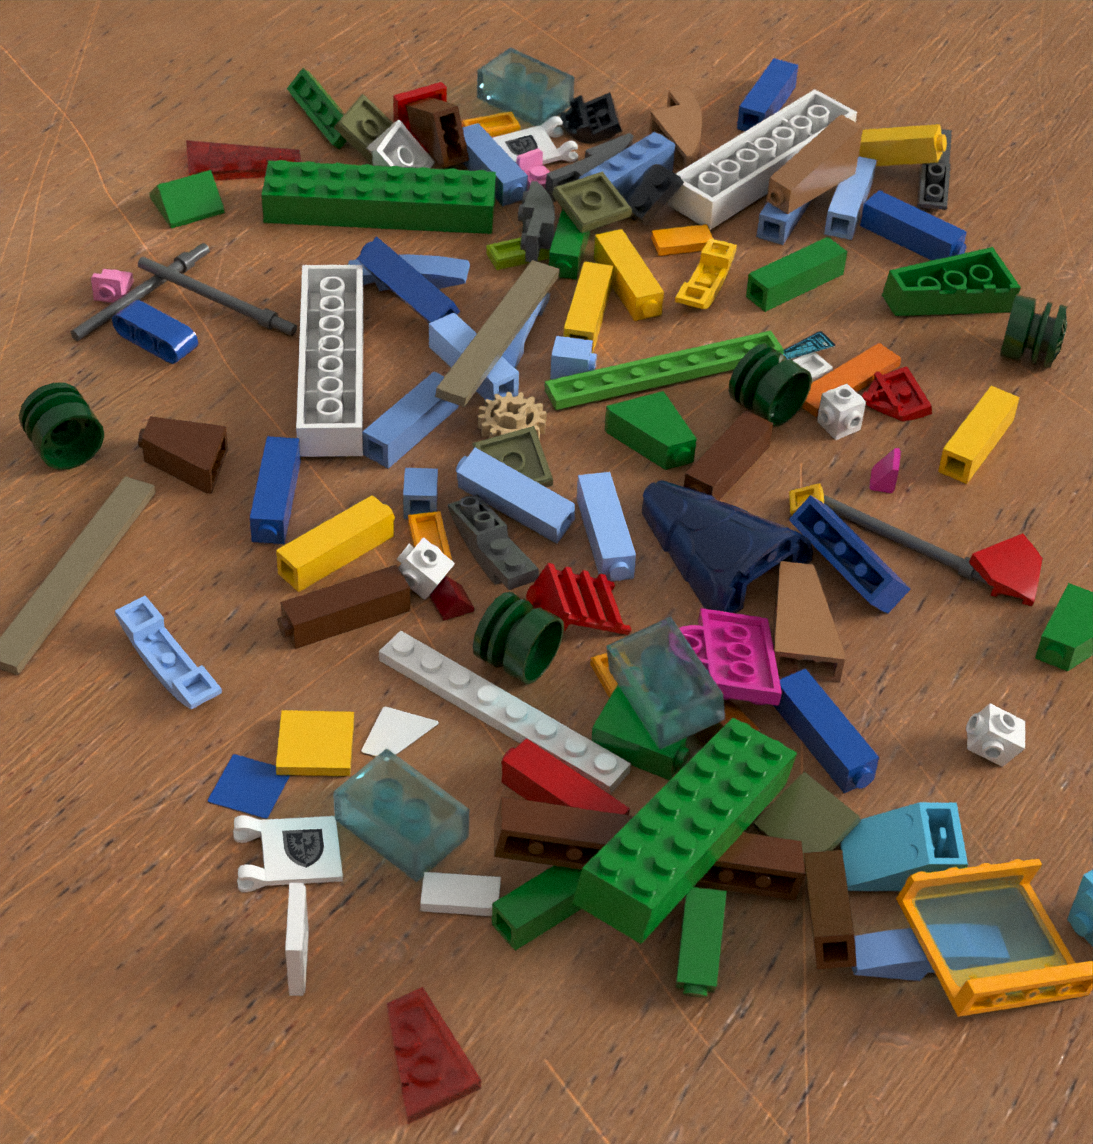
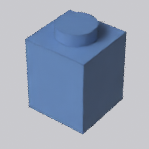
[403,468,438,519]

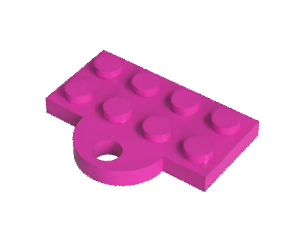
[668,608,782,706]

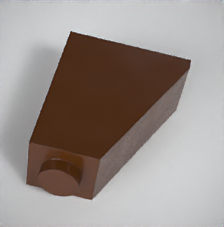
[406,97,469,168]
[138,416,228,494]

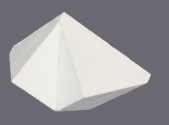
[366,120,435,168]

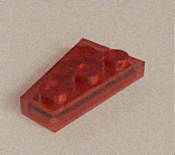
[387,987,481,1124]

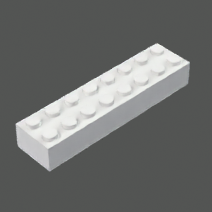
[668,89,857,230]
[296,265,364,457]

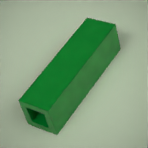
[549,208,591,280]
[746,237,847,312]
[492,866,582,951]

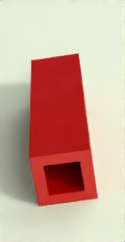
[501,738,630,815]

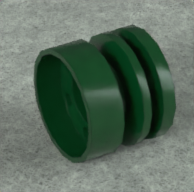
[1000,294,1068,368]
[728,343,812,427]
[19,383,105,470]
[473,592,564,684]

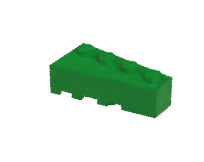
[882,247,1021,316]

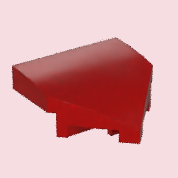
[862,366,932,422]
[969,533,1043,606]

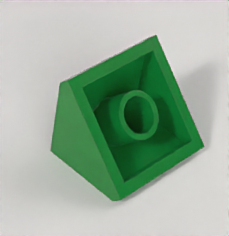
[149,170,225,229]

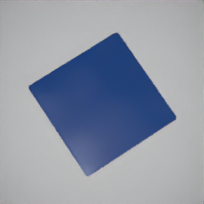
[207,754,290,819]

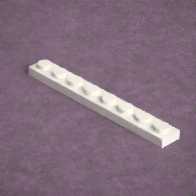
[379,631,631,794]

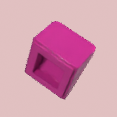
[869,448,901,493]

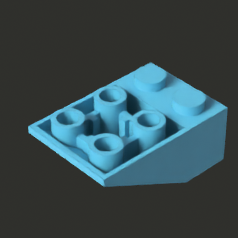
[840,802,968,891]

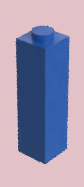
[737,58,798,131]
[860,190,967,261]
[357,236,460,323]
[250,436,301,544]
[773,669,879,793]

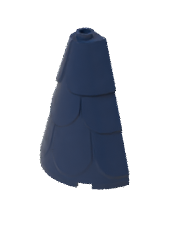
[642,480,813,613]

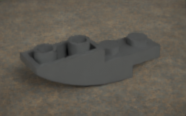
[918,129,952,210]
[546,133,633,202]
[518,181,555,262]
[448,495,539,590]

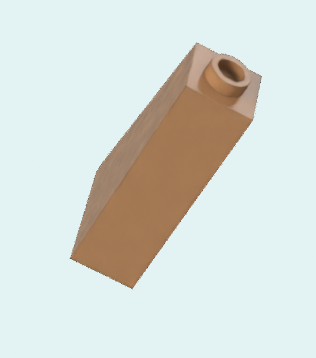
[767,115,863,214]
[772,561,845,682]

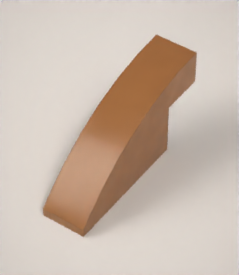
[649,86,702,172]

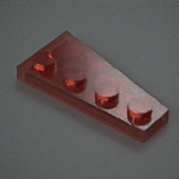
[186,140,301,181]

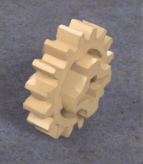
[478,392,547,440]

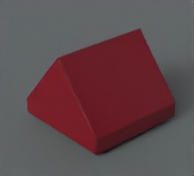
[430,576,475,621]

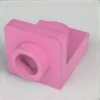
[516,148,550,190]
[91,269,133,303]

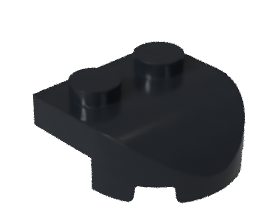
[560,92,622,144]
[623,164,684,225]

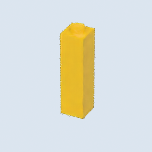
[858,124,947,166]
[594,229,664,321]
[563,262,613,353]
[938,386,1020,484]
[276,495,395,592]

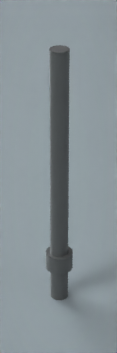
[70,243,210,341]
[138,257,297,336]
[824,495,993,587]

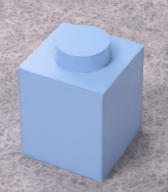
[550,336,597,379]

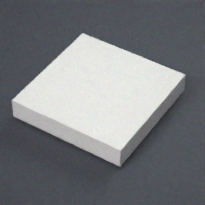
[285,883,309,996]

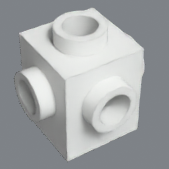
[817,384,866,440]
[397,537,455,600]
[966,703,1025,767]

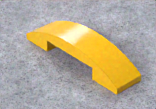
[675,238,737,309]

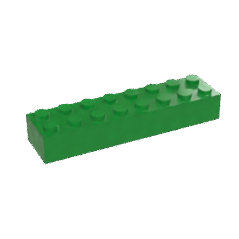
[261,160,496,234]
[572,718,797,944]

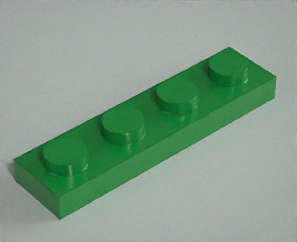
[287,68,347,149]

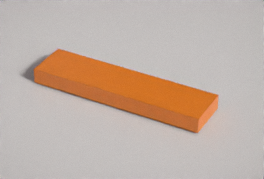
[802,343,901,417]

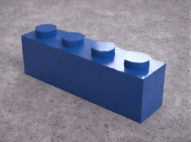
[788,495,911,614]

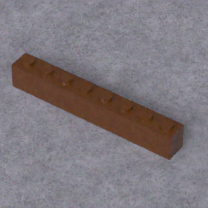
[494,797,806,900]

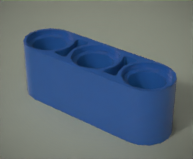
[112,300,199,364]

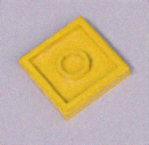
[276,710,354,776]

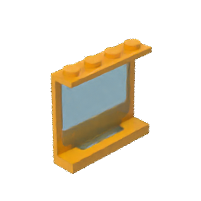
[896,859,1093,1017]

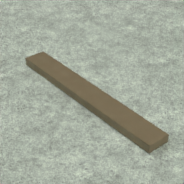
[435,260,559,407]
[0,476,155,675]

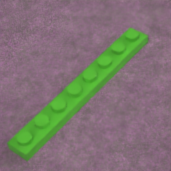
[544,331,784,410]

